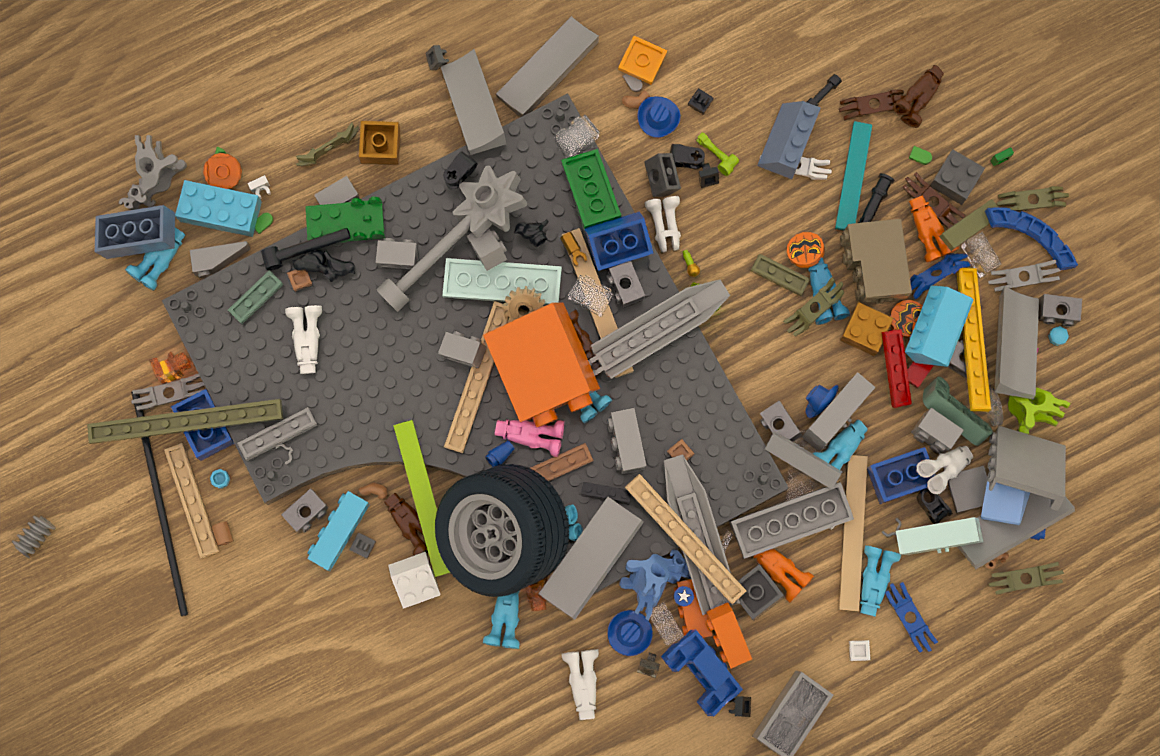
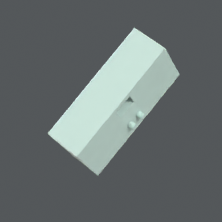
[896,517,983,555]

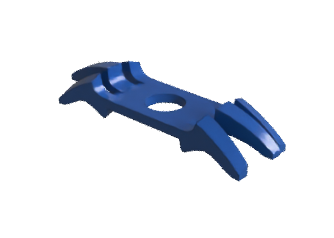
[910,253,971,299]
[885,582,938,653]

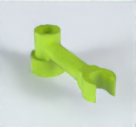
[696,132,739,176]

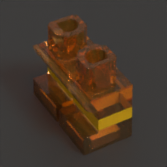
[149,352,192,384]

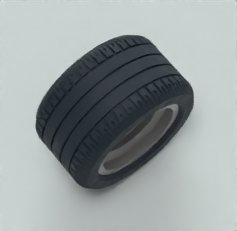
[435,464,569,597]

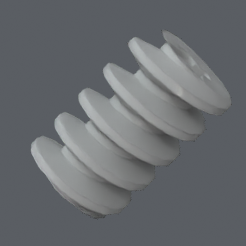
[12,516,56,558]

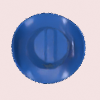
[638,96,680,137]
[806,385,839,418]
[608,610,653,656]

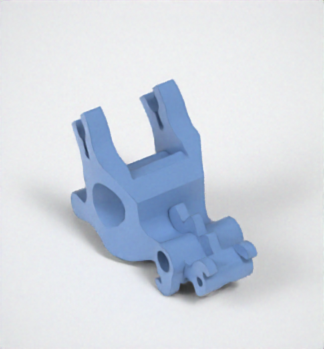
[619,549,691,621]

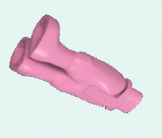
[495,419,565,457]

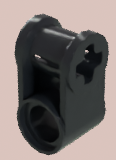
[670,144,705,169]
[443,151,478,189]
[917,488,953,524]

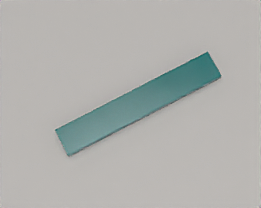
[835,121,872,231]

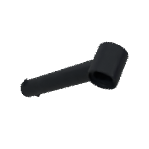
[261,228,351,271]

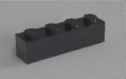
[581,482,631,504]

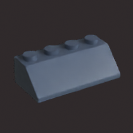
[757,101,821,179]

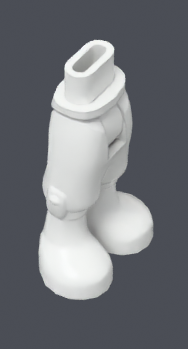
[285,305,322,374]
[917,446,973,494]
[561,649,599,720]

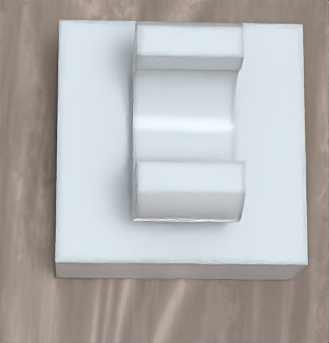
[248,175,271,199]

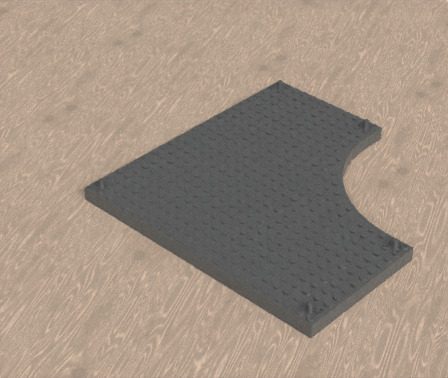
[162,93,789,595]

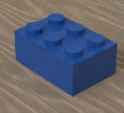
[584,211,654,271]
[171,389,234,461]
[867,447,936,505]

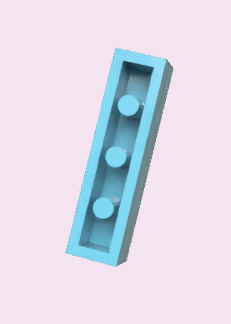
[307,491,370,571]

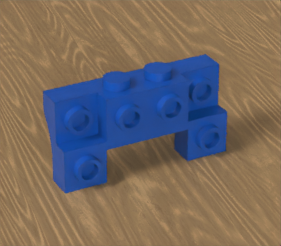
[661,630,743,717]

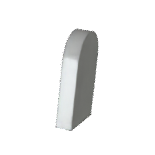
[623,74,642,92]

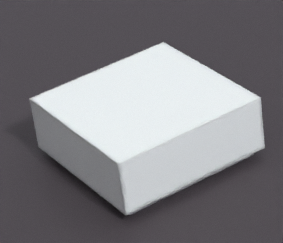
[849,640,870,661]

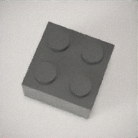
[930,149,985,205]
[738,564,785,621]

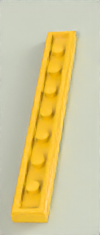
[956,268,991,412]

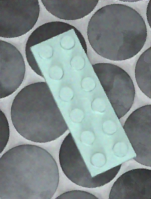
[443,258,562,305]

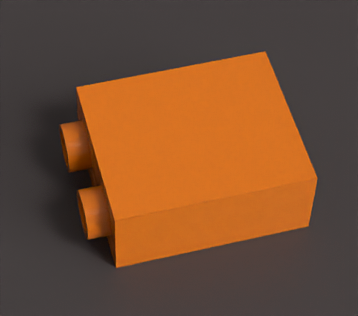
[483,303,600,428]

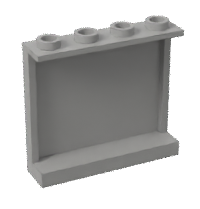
[987,425,1066,511]

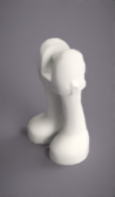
[644,196,681,252]

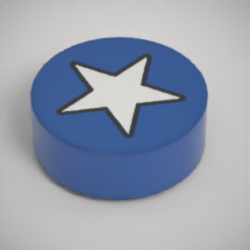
[674,586,694,607]

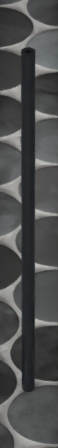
[131,391,189,617]

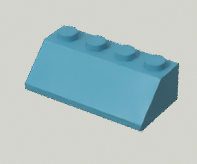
[905,286,973,367]

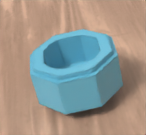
[1048,326,1069,346]
[210,469,231,489]

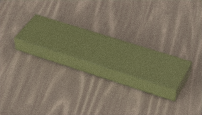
[939,199,998,251]

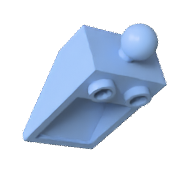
[981,481,1030,525]

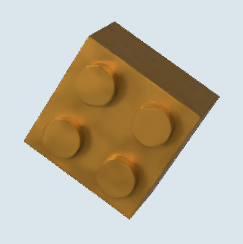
[359,121,401,165]
[840,302,893,356]

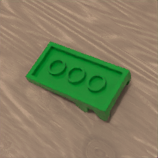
[561,149,621,232]
[305,196,385,242]

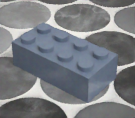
[95,205,175,259]

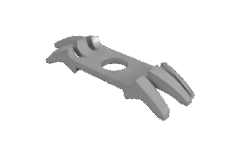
[988,260,1061,291]
[131,373,205,411]

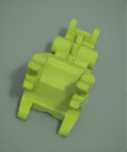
[1008,388,1071,434]

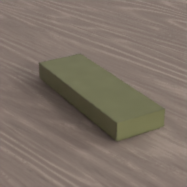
[751,254,810,296]

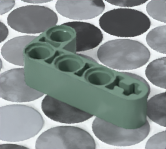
[922,376,993,446]

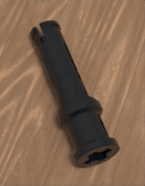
[858,173,895,223]

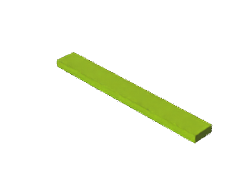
[393,420,450,577]

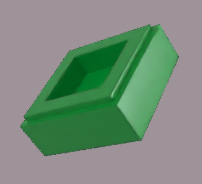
[990,147,1014,166]

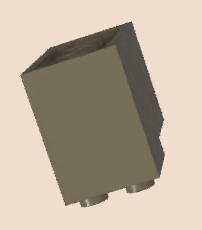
[840,219,912,305]

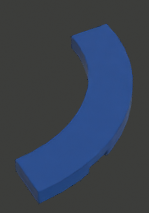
[985,207,1078,270]

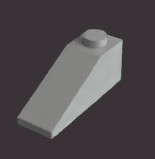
[190,241,250,278]

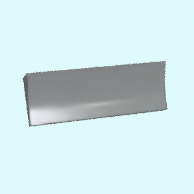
[496,16,599,117]
[440,49,506,155]
[995,286,1039,399]
[729,482,854,559]
[958,493,1075,569]
[539,497,644,620]

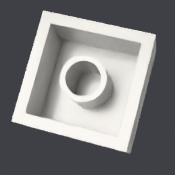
[388,552,440,609]

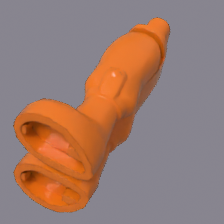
[909,195,959,263]
[753,548,814,603]

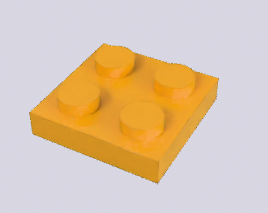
[618,36,667,85]

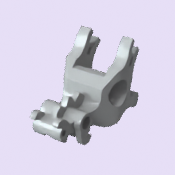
[119,135,187,210]

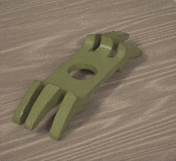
[296,123,359,166]
[997,186,1069,212]
[783,277,845,337]
[989,562,1064,595]

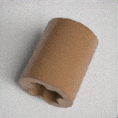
[211,521,234,546]

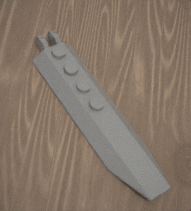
[588,279,730,379]
[664,454,740,615]

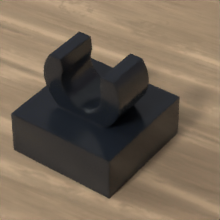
[688,88,714,115]
[699,163,719,188]
[729,696,751,717]

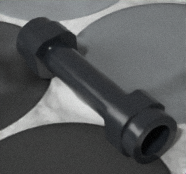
[807,74,842,106]

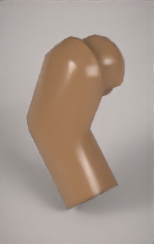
[622,90,650,109]
[358,482,388,499]
[986,552,1009,569]

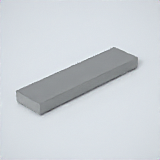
[237,407,317,461]
[765,432,842,489]

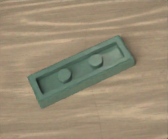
[228,270,284,324]

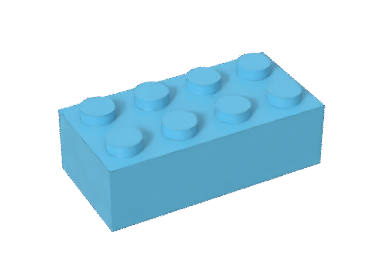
[175,180,262,237]

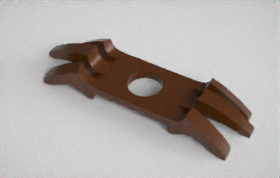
[838,90,906,121]
[903,172,966,229]

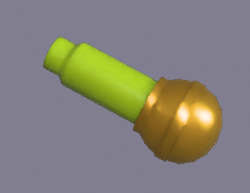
[682,250,700,277]

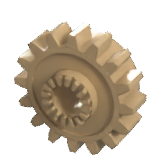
[503,286,545,323]

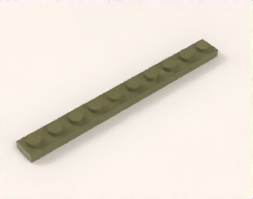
[87,399,283,444]

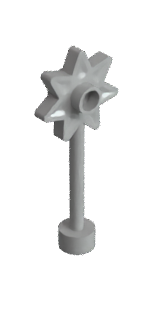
[376,166,527,312]

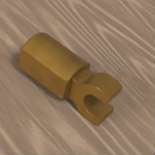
[560,232,587,267]

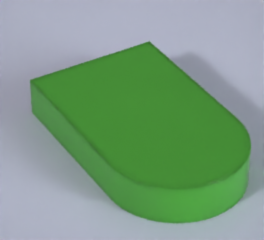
[909,146,932,165]
[255,213,273,234]

